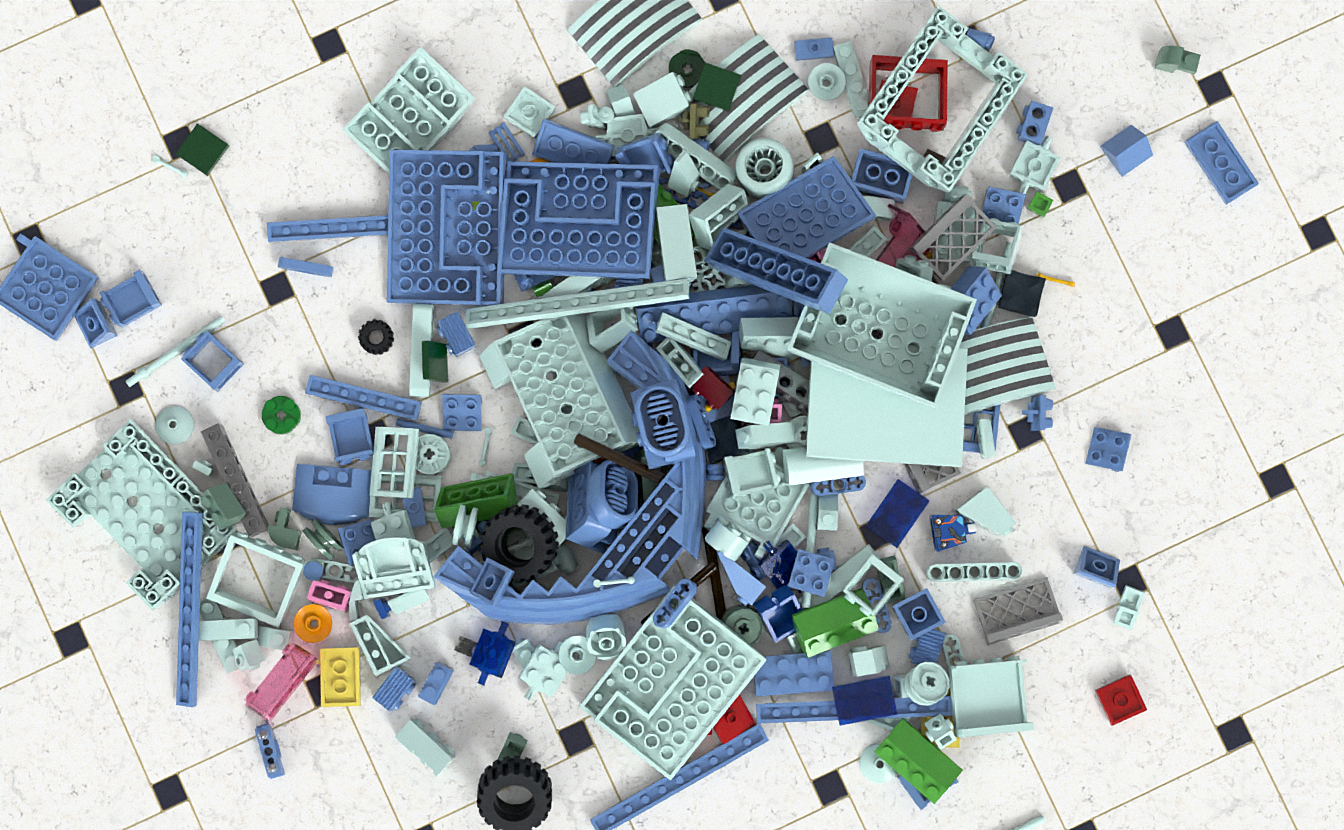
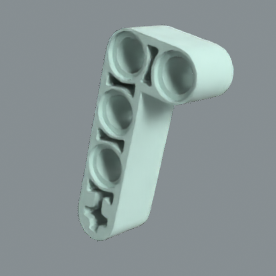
[539,276,613,299]

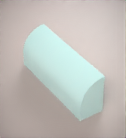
[656,204,697,282]
[783,447,863,485]

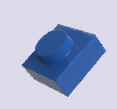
[373,598,391,619]

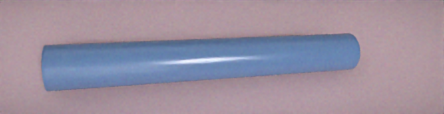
[396,418,454,439]

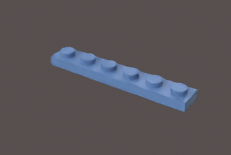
[305,375,422,421]

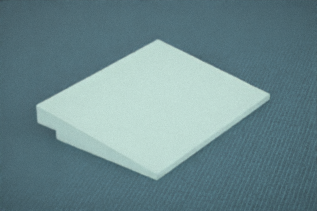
[806,345,968,467]
[579,583,767,781]

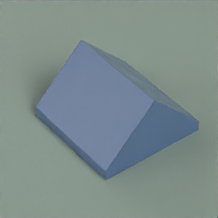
[1100,125,1153,177]
[74,298,118,349]
[1073,546,1120,588]
[469,557,515,607]

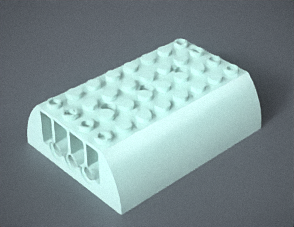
[787,242,977,409]

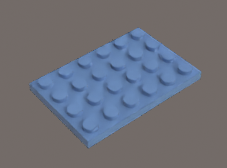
[737,156,876,259]

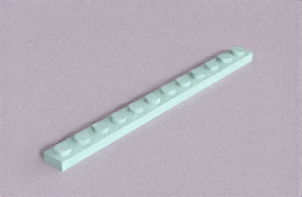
[465,278,689,329]

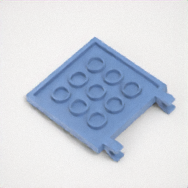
[0,233,100,341]

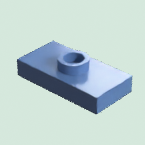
[794,38,834,61]
[402,487,427,528]

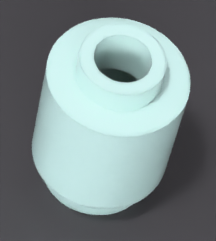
[944,186,972,203]
[555,544,578,574]

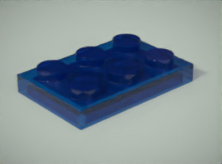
[865,479,930,548]
[831,676,897,726]

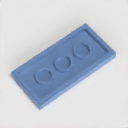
[532,118,615,164]
[1185,121,1259,205]

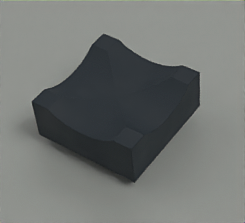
[998,270,1046,317]
[708,416,749,463]

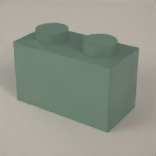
[201,482,246,530]

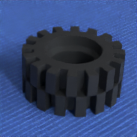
[358,319,394,355]

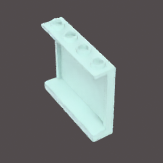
[948,656,1034,737]

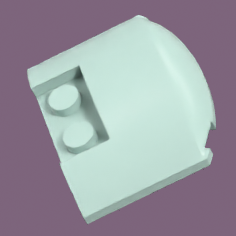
[352,536,436,599]

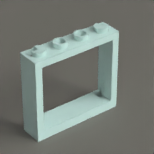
[206,531,307,628]

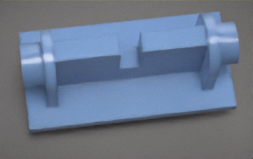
[741,540,772,581]

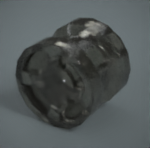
[454,635,477,657]

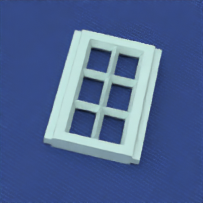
[369,427,419,498]
[369,474,442,522]

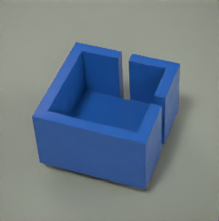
[753,584,803,643]

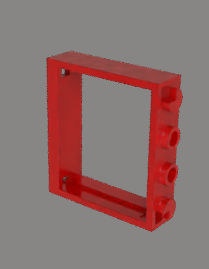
[869,55,948,132]

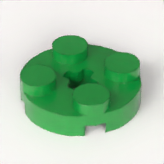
[262,396,301,435]

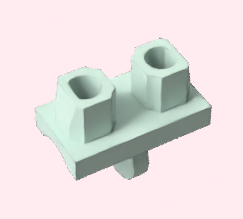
[580,104,614,130]

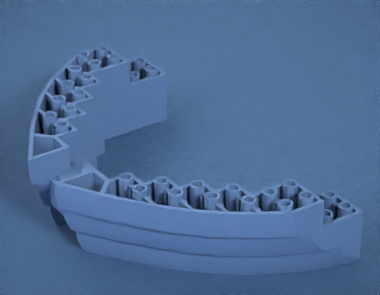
[434,330,706,625]

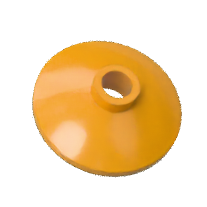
[294,604,333,643]

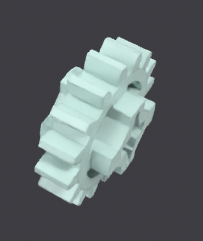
[693,264,732,292]

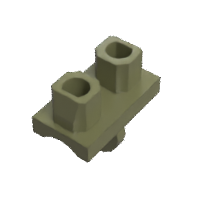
[678,103,710,138]

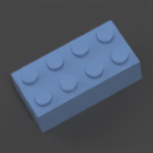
[754,651,834,696]

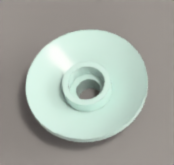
[808,63,846,101]
[156,406,194,444]
[558,636,596,675]
[860,744,897,783]

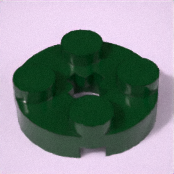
[669,49,705,88]

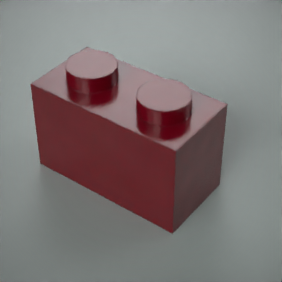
[691,365,736,410]

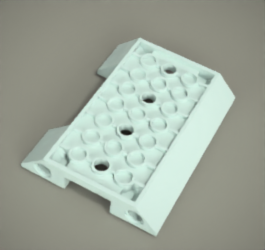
[479,313,640,490]
[46,419,238,611]

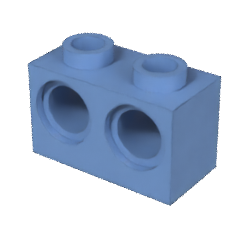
[1016,101,1053,145]

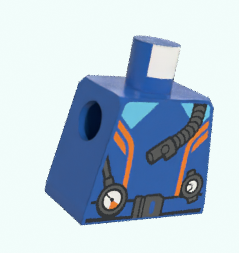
[929,515,976,552]

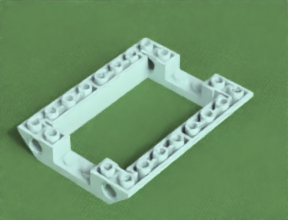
[857,5,1028,193]

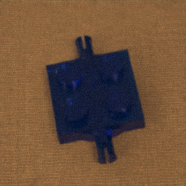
[757,539,801,593]
[469,621,516,686]

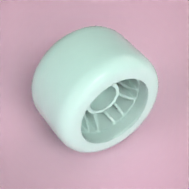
[736,138,794,199]

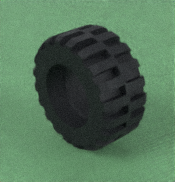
[480,504,559,583]
[477,756,552,830]

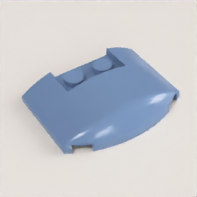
[292,464,372,525]

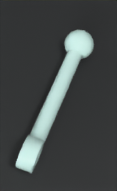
[152,155,188,177]
[479,427,492,467]
[593,576,635,587]

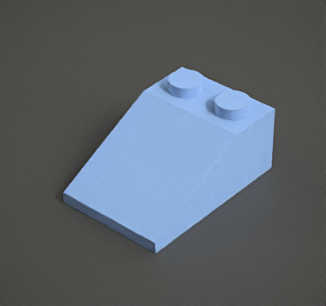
[717,551,766,606]

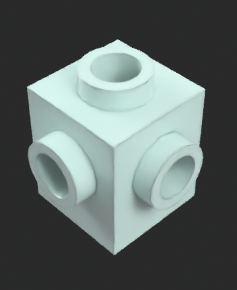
[924,714,957,750]

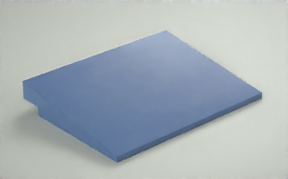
[387,150,507,305]
[497,161,660,279]

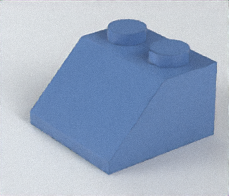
[892,588,946,641]

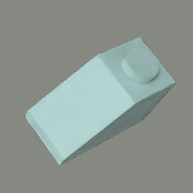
[667,150,700,197]
[816,494,838,531]
[253,625,294,651]

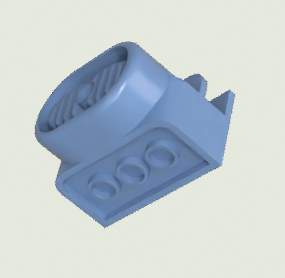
[630,378,695,469]
[565,460,638,554]

